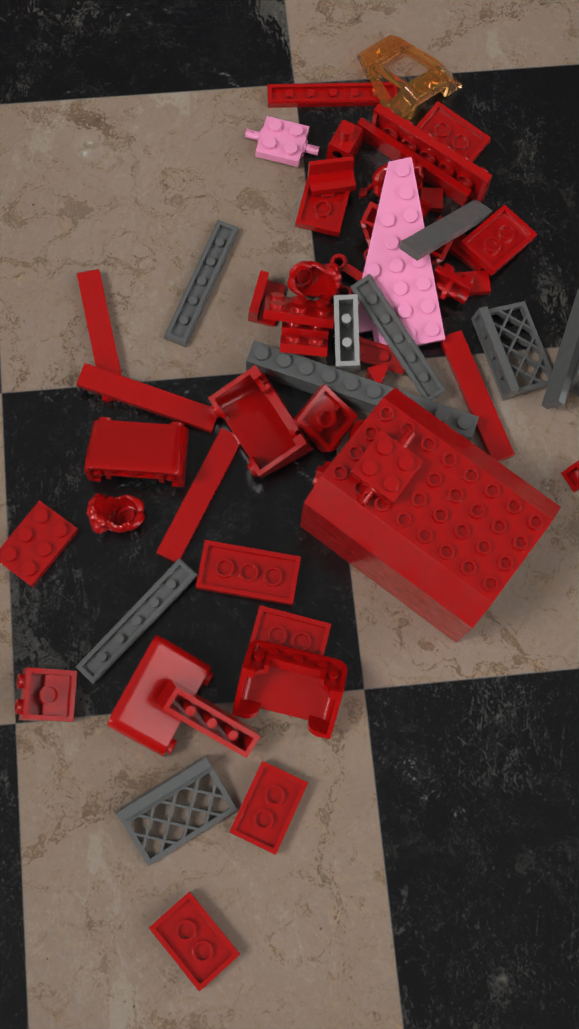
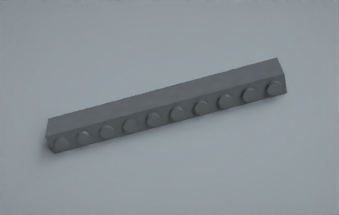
[246,340,479,441]

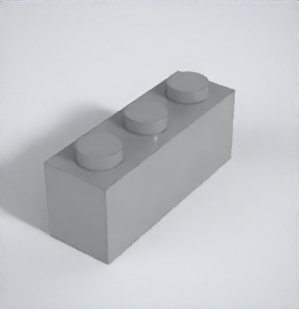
[334,294,360,371]

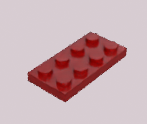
[196,540,301,606]

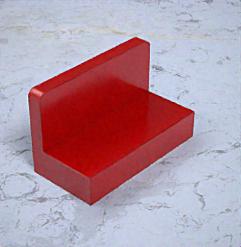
[308,156,356,196]
[248,270,286,327]

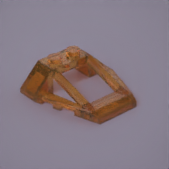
[357,35,462,120]

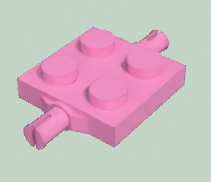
[245,116,320,167]

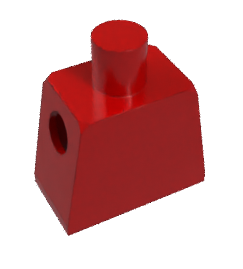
[326,120,363,159]

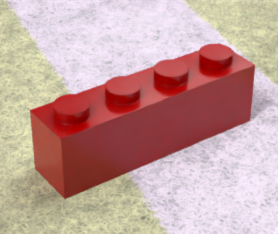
[156,679,261,758]

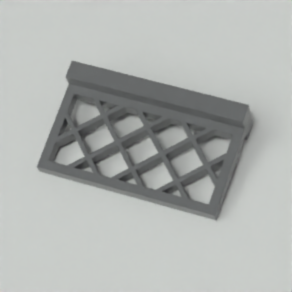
[471,301,552,401]
[116,755,237,866]

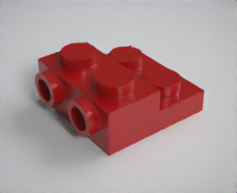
[279,322,329,357]
[293,384,358,452]
[14,667,77,722]

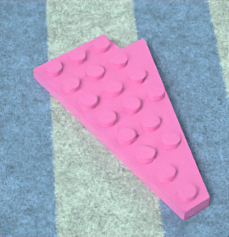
[358,157,445,346]

